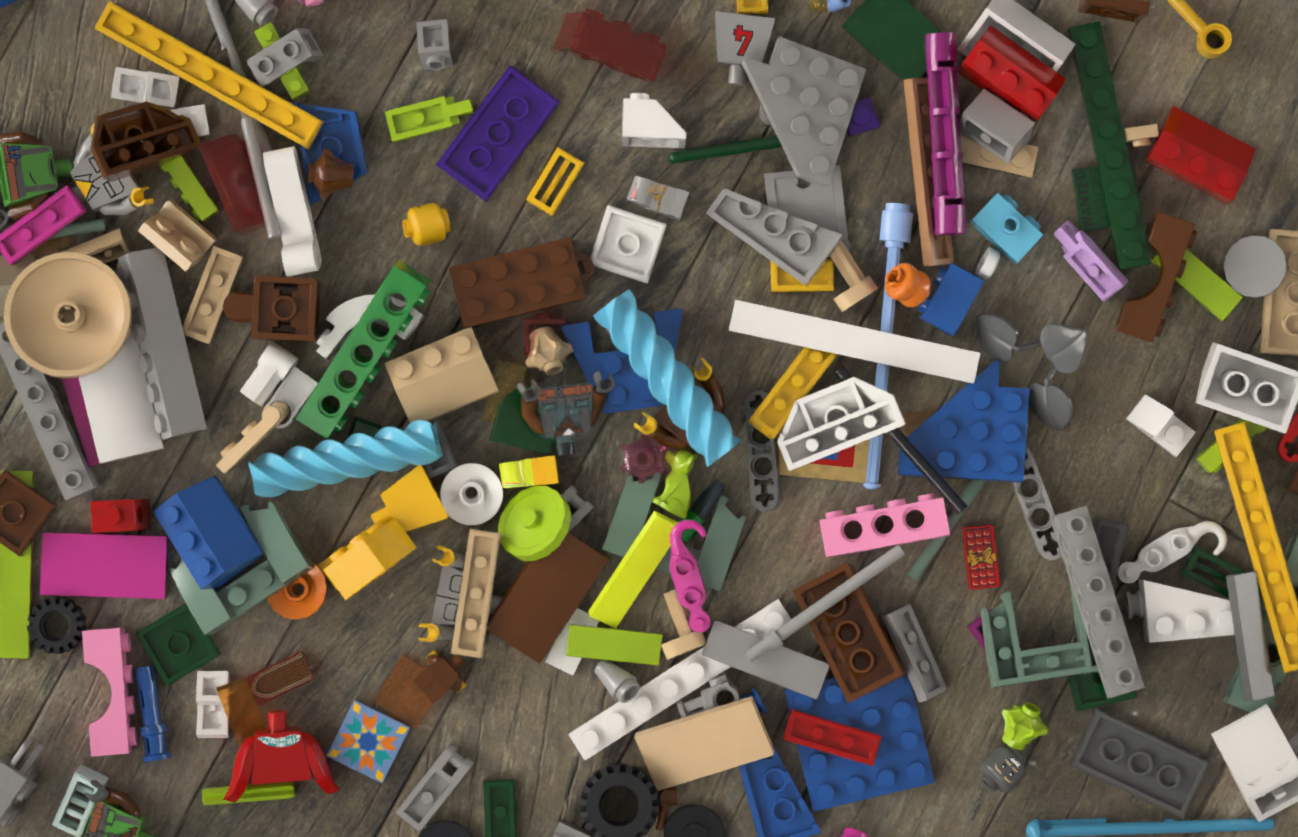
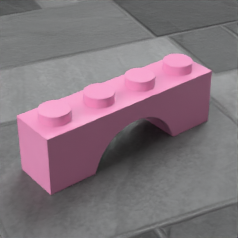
[82,627,138,756]

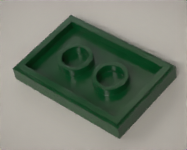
[842,0,942,82]

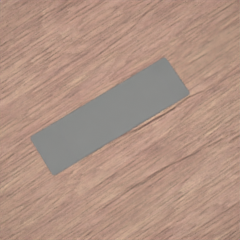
[702,621,830,699]

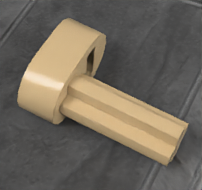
[830,240,878,312]
[661,589,707,660]

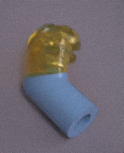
[807,0,852,12]

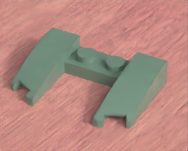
[602,472,746,591]
[169,502,314,636]
[981,583,1099,689]

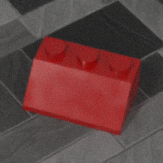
[957,25,1067,123]
[1144,106,1256,204]

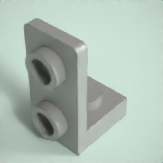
[247,28,324,87]

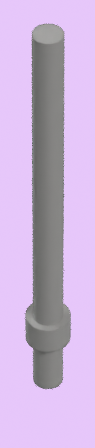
[744,544,906,663]

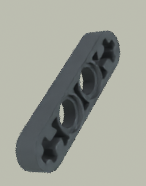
[745,390,782,512]

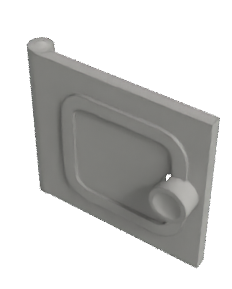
[764,165,851,251]

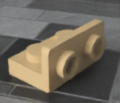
[138,199,216,272]

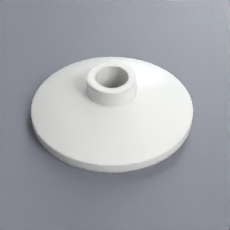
[440,463,503,525]

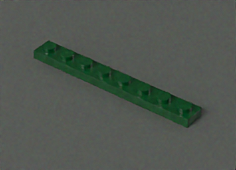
[1068,21,1151,271]

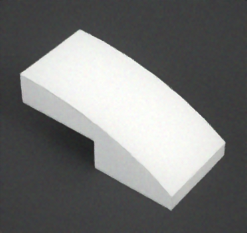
[111,67,179,108]
[196,671,230,738]

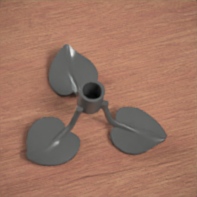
[976,313,1088,431]

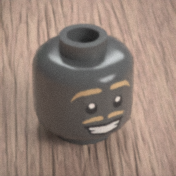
[980,746,1026,793]

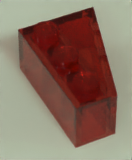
[554,8,667,81]

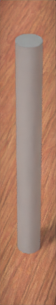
[240,117,281,240]

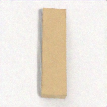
[451,529,501,658]

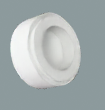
[975,247,1000,280]

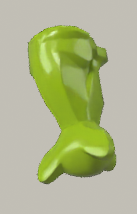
[652,450,699,519]

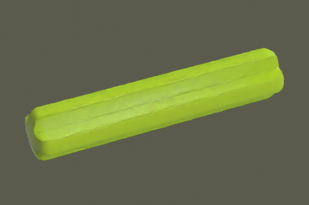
[202,781,295,805]

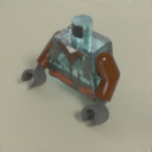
[517,372,615,455]

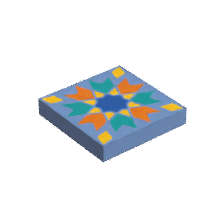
[327,699,410,784]

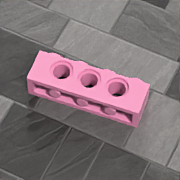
[819,493,950,558]

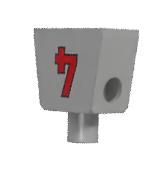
[715,11,775,86]

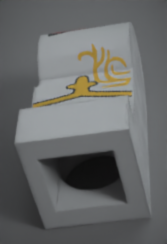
[626,176,689,221]

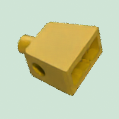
[370,465,450,532]

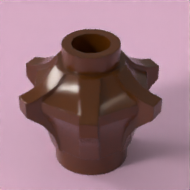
[307,149,354,198]

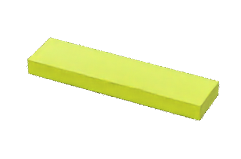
[588,511,679,628]

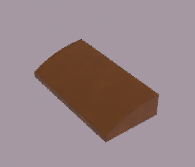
[487,532,609,664]
[793,562,908,703]

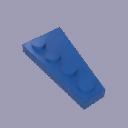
[739,742,822,837]

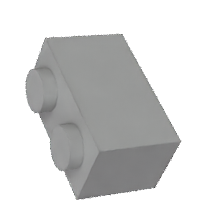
[960,89,1035,164]

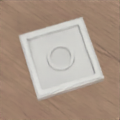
[590,205,667,284]

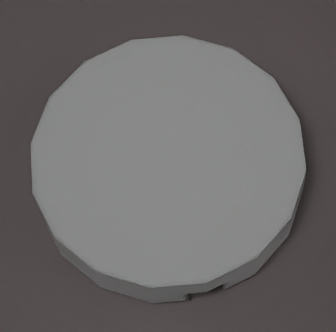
[1224,235,1288,298]

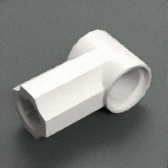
[240,341,299,407]

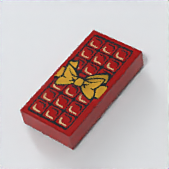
[962,524,1000,590]

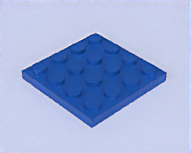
[784,676,935,812]

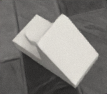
[1126,394,1196,457]

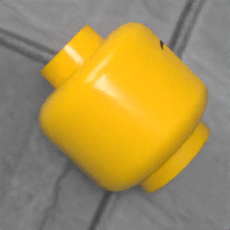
[402,203,450,246]

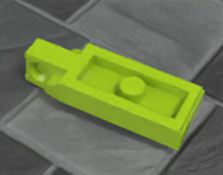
[385,96,474,143]

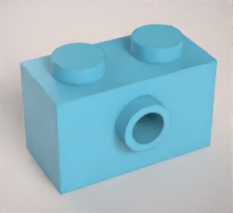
[969,193,1043,265]

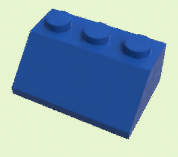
[153,476,265,589]

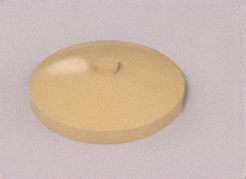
[4,252,132,378]

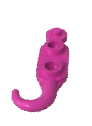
[669,520,711,633]

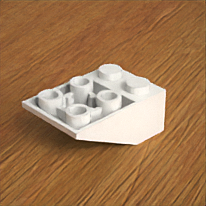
[1211,704,1298,822]

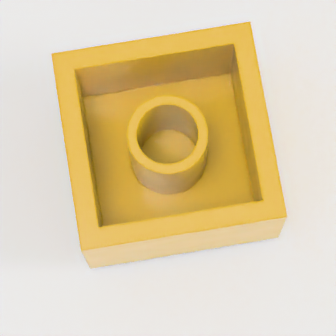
[323,518,417,600]

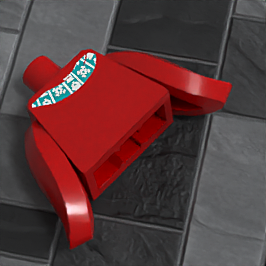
[223,710,340,803]

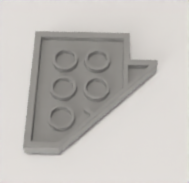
[742,37,866,187]

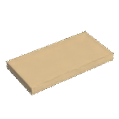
[1260,229,1298,356]
[634,696,775,791]

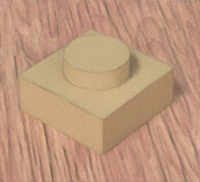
[1123,124,1159,148]

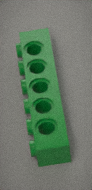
[296,259,430,439]

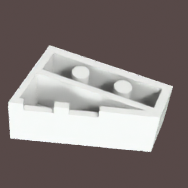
[1138,579,1235,643]

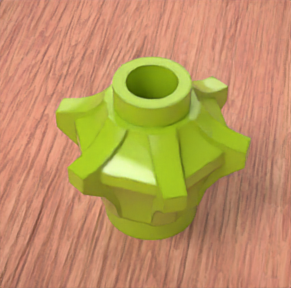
[1002,702,1049,750]

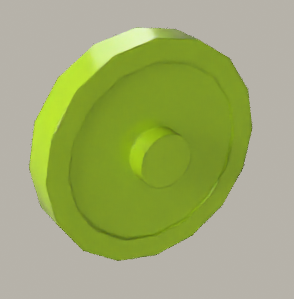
[498,486,571,561]

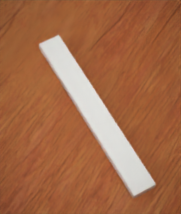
[728,300,980,384]

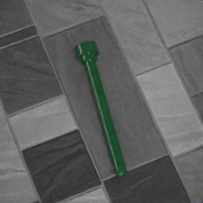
[668,135,782,164]

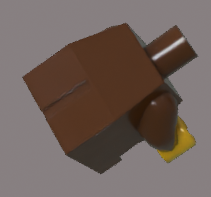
[413,650,466,704]

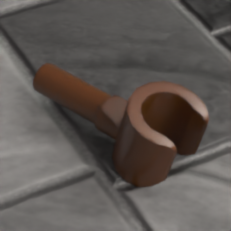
[656,787,677,831]

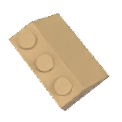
[384,327,499,423]

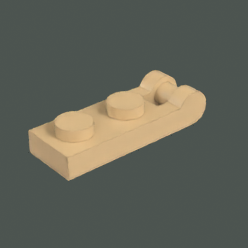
[216,401,289,474]

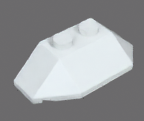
[777,377,906,471]

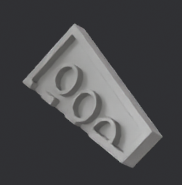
[706,188,844,287]

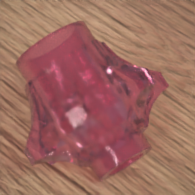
[620,434,666,483]

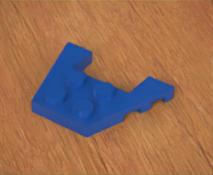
[263,102,368,206]
[561,308,682,414]

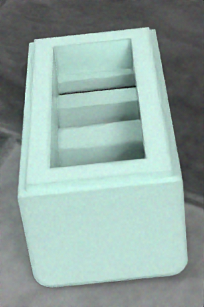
[52,765,109,837]

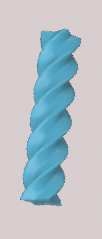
[593,290,743,467]
[248,420,443,497]

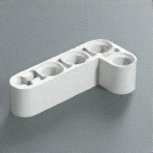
[263,146,322,277]

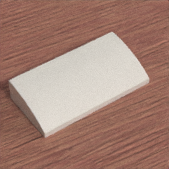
[79,328,164,464]

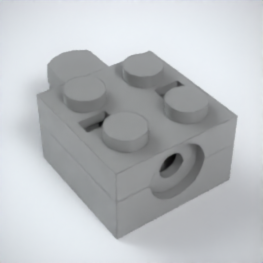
[0,737,45,829]

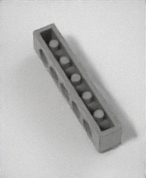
[0,322,100,501]
[1050,506,1145,699]

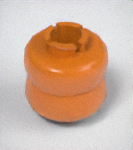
[885,263,931,307]

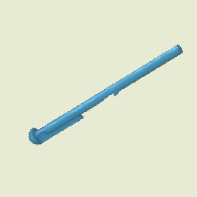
[1026,818,1274,837]

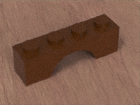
[1114,210,1197,343]

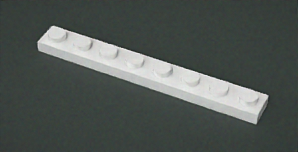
[568,599,791,760]

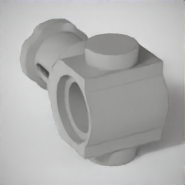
[677,674,740,718]

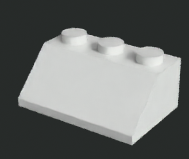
[957,0,1075,72]
[622,93,686,149]
[1196,342,1298,434]

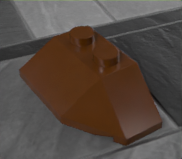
[90,101,203,182]

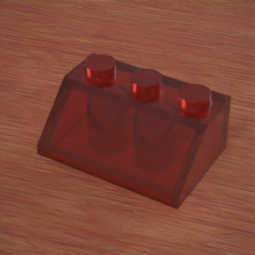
[198,133,273,236]

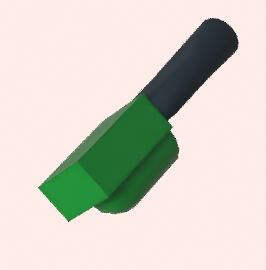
[679,480,726,543]

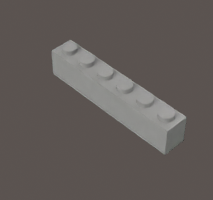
[117,247,207,440]

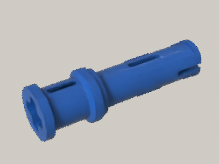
[134,665,172,762]

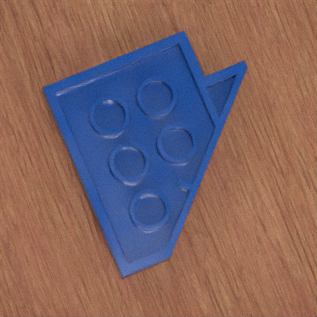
[898,360,1030,483]

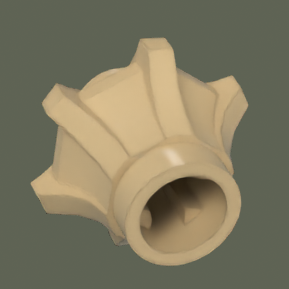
[525,327,573,375]

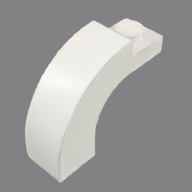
[316,294,425,360]

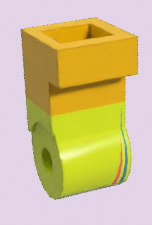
[499,455,559,488]

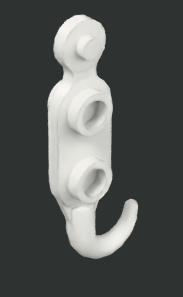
[1117,521,1227,583]

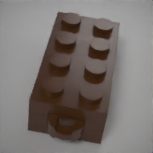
[449,237,594,329]

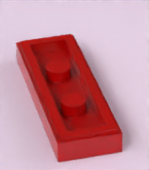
[782,709,882,766]

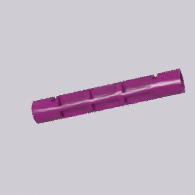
[925,32,967,236]

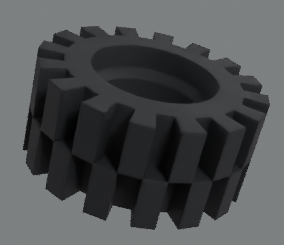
[27,597,87,654]

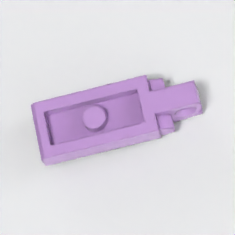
[1053,220,1129,302]

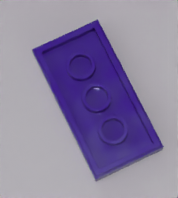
[436,65,560,202]

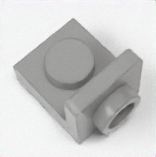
[416,19,453,71]

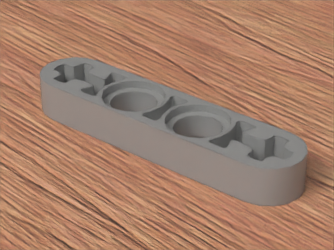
[1011,447,1062,560]

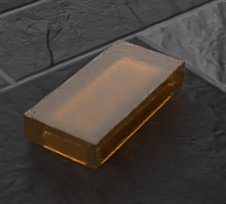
[216,677,266,745]

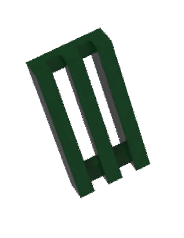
[1181,546,1247,598]

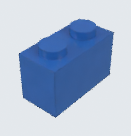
[917,263,984,337]

